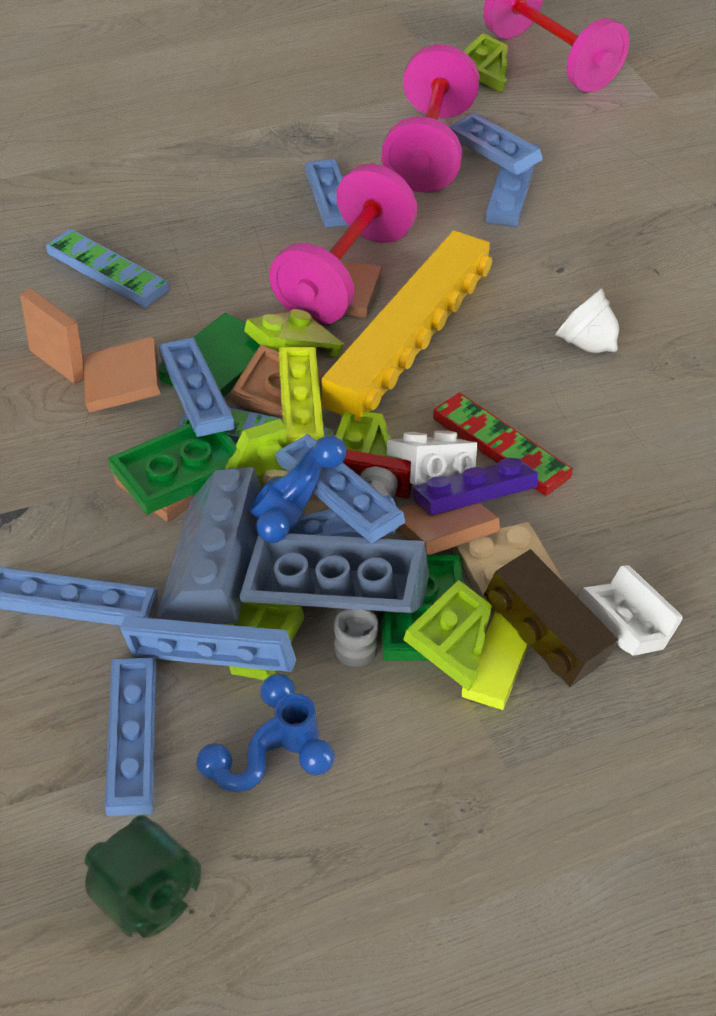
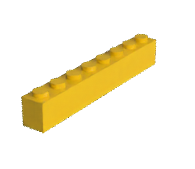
[321,230,492,422]

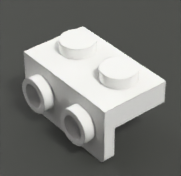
[387,431,477,485]
[578,565,683,656]

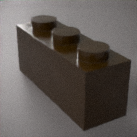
[484,549,619,687]

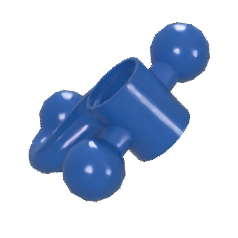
[248,435,347,543]
[196,674,335,792]

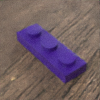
[413,458,538,516]

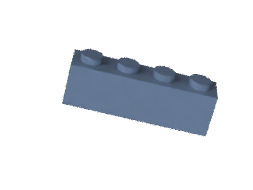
[156,467,262,624]
[240,533,429,613]

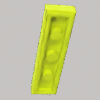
[279,347,324,445]

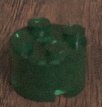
[84,815,201,938]

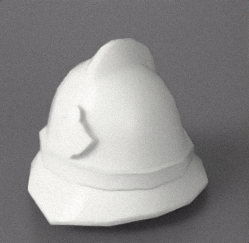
[555,288,619,354]

